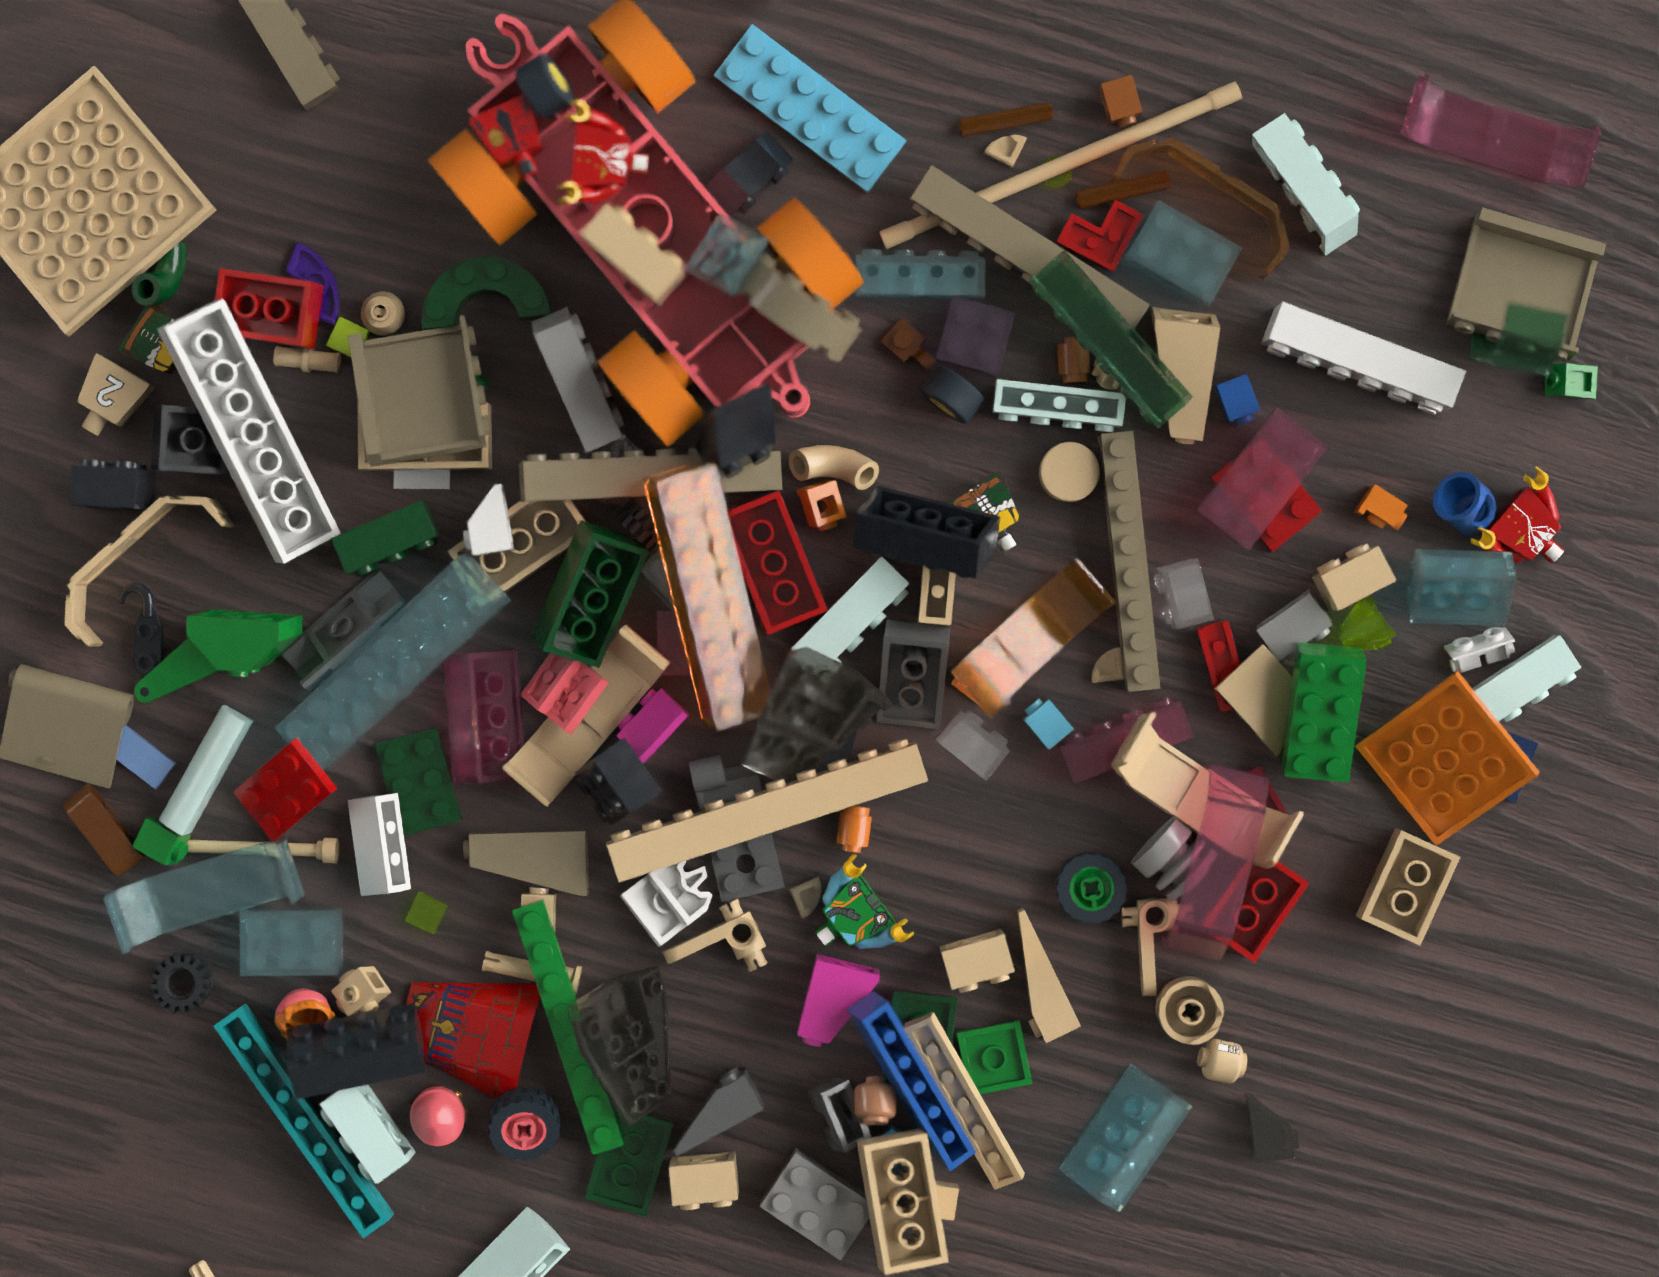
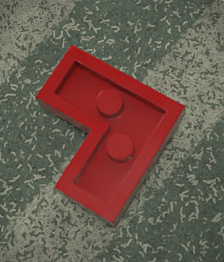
[1056,200,1144,273]

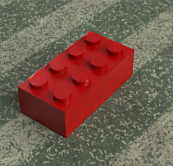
[719,490,828,635]

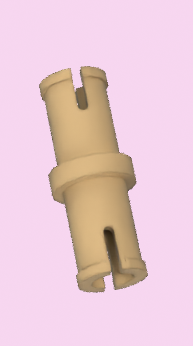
[273,346,342,373]

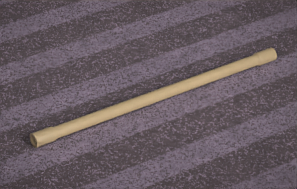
[879,81,1242,249]

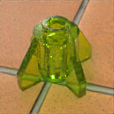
[1337,594,1396,650]

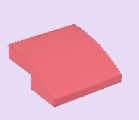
[520,653,609,735]

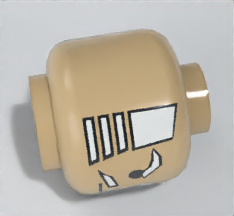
[1197,1039,1247,1084]

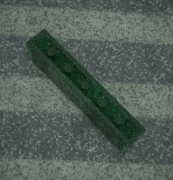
[1029,250,1193,428]

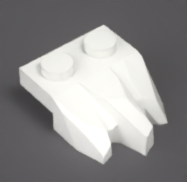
[620,861,712,947]

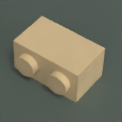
[918,565,956,625]

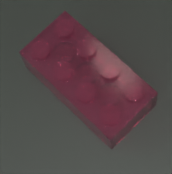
[1194,407,1329,551]

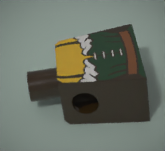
[118,304,176,374]

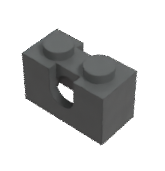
[808,1078,872,1153]

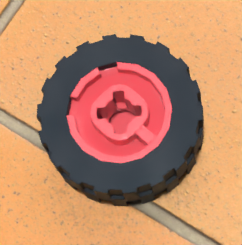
[488,1087,560,1161]

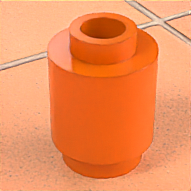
[836,805,872,853]

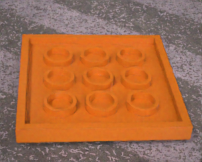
[1355,671,1539,846]

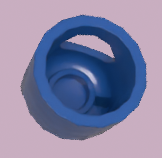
[1433,472,1497,538]

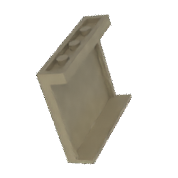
[1446,207,1606,361]
[348,315,491,467]

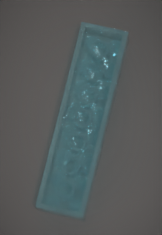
[275,552,512,772]

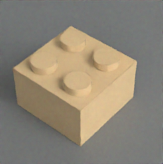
[1312,544,1397,611]
[939,929,1015,993]
[669,1151,739,1210]

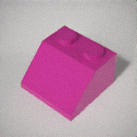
[617,688,690,763]

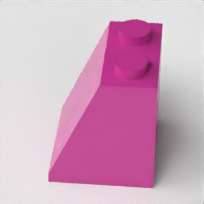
[797,954,880,1047]

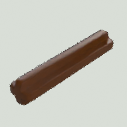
[958,102,1054,137]
[1076,171,1170,209]

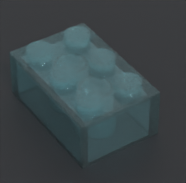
[1123,200,1243,308]
[1406,549,1517,626]
[239,907,343,976]

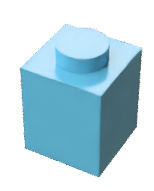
[1023,698,1074,750]

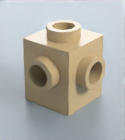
[331,966,391,1016]

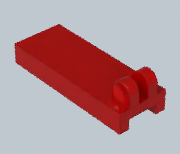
[1196,619,1240,713]

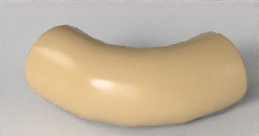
[789,445,879,490]

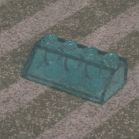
[1059,1063,1193,1212]

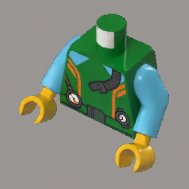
[815,854,914,949]

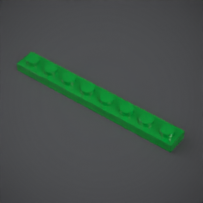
[512,899,624,1155]

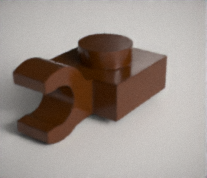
[880,317,936,372]

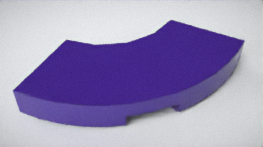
[286,242,340,325]

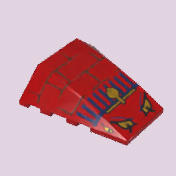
[406,982,541,1099]

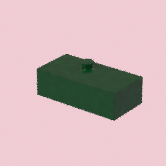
[531,520,650,668]

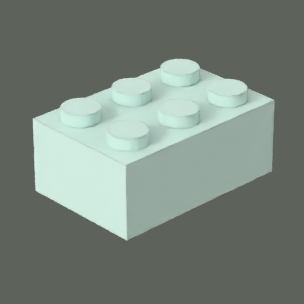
[320,1085,415,1184]

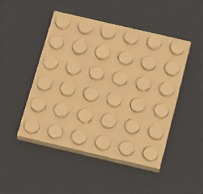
[0,66,216,336]

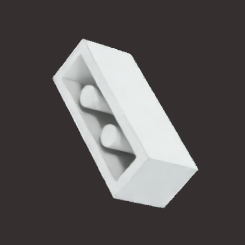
[347,793,411,896]

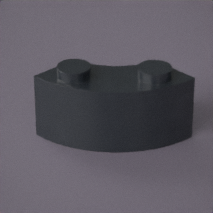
[705,132,794,217]

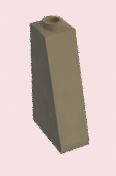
[463,829,589,896]

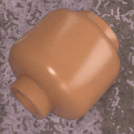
[854,1076,896,1126]

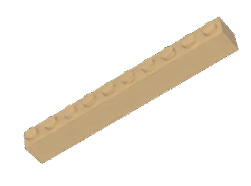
[606,739,928,882]

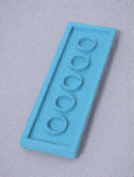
[713,24,906,193]

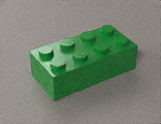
[1281,642,1367,783]

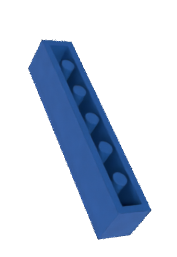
[847,991,976,1171]

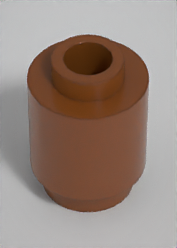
[1056,337,1091,384]

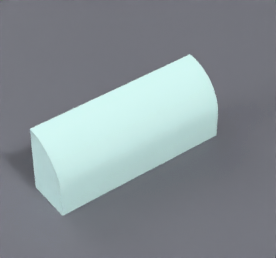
[159,705,253,836]
[458,1207,570,1277]

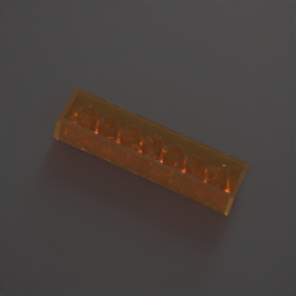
[642,461,776,732]

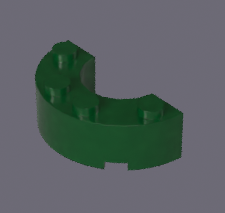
[422,257,553,330]

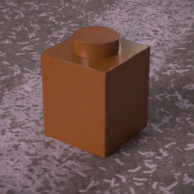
[1099,75,1143,128]

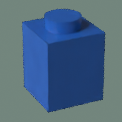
[1213,374,1260,426]

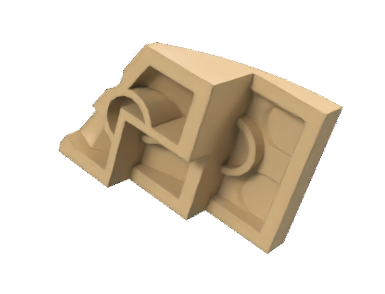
[1214,644,1292,756]

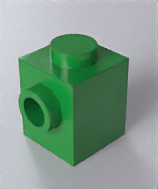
[132,817,191,865]

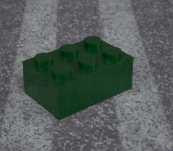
[331,499,442,577]

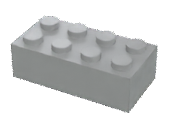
[531,307,625,453]

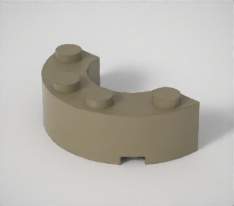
[732,252,863,362]

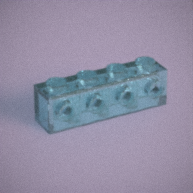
[855,249,985,299]

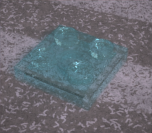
[684,214,769,297]

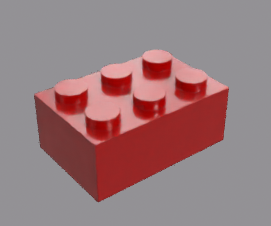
[215,268,324,349]
[1197,858,1309,963]

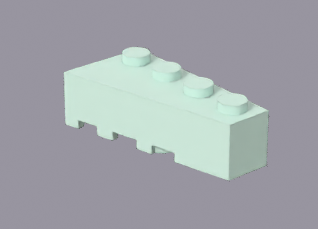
[1252,113,1360,256]

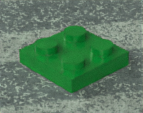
[956,1020,1032,1094]

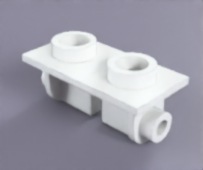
[1444,627,1515,673]

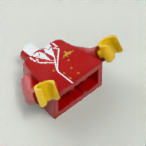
[558,101,649,205]
[1471,467,1564,564]

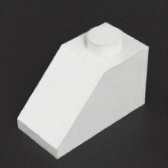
[463,484,514,556]

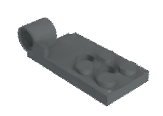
[689,754,784,902]

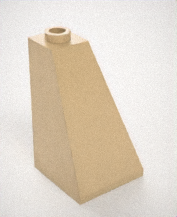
[1151,307,1220,444]

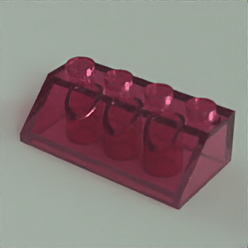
[443,650,525,784]

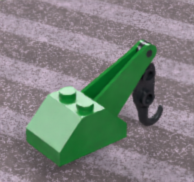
[118,583,303,703]

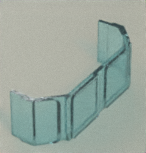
[104,839,305,954]

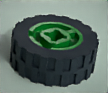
[1055,852,1127,924]

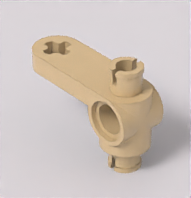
[1121,898,1194,997]
[662,899,768,972]

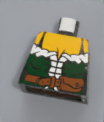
[949,471,1020,553]

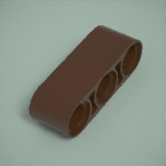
[62,783,145,877]

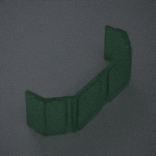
[1469,302,1569,376]

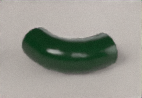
[132,243,187,306]

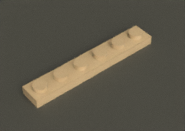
[903,1012,1025,1190]

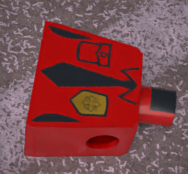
[469,94,543,180]

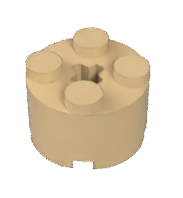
[1156,976,1224,1045]

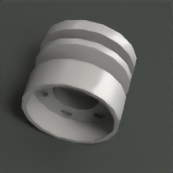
[1131,816,1217,901]

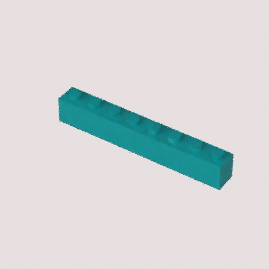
[213,1004,394,1238]

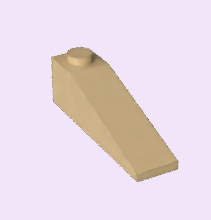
[1017,908,1081,1043]

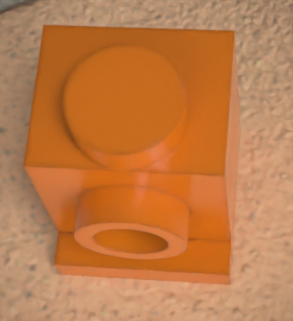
[796,480,847,531]
[1353,484,1408,531]

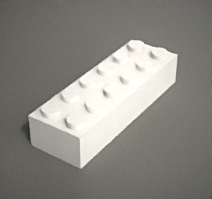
[1261,302,1466,415]

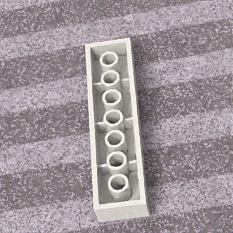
[157,299,341,563]

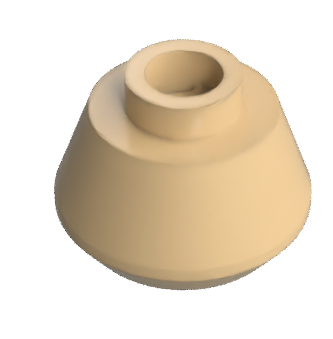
[361,292,405,336]

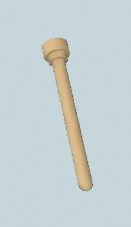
[187,838,339,864]

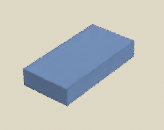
[117,725,177,789]

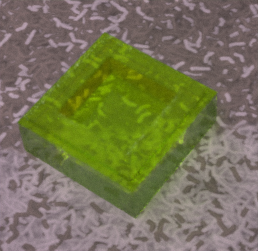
[405,891,448,935]

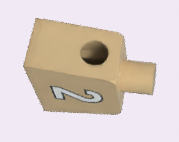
[78,353,155,436]

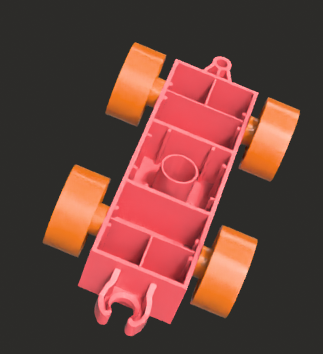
[427,0,864,447]

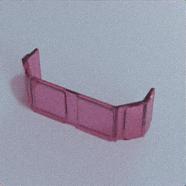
[1400,74,1602,189]
[1161,763,1269,961]

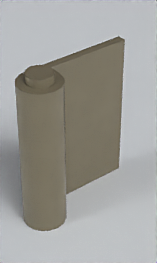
[0,664,135,789]

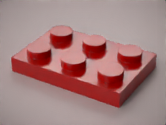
[1210,437,1322,552]
[233,738,338,843]

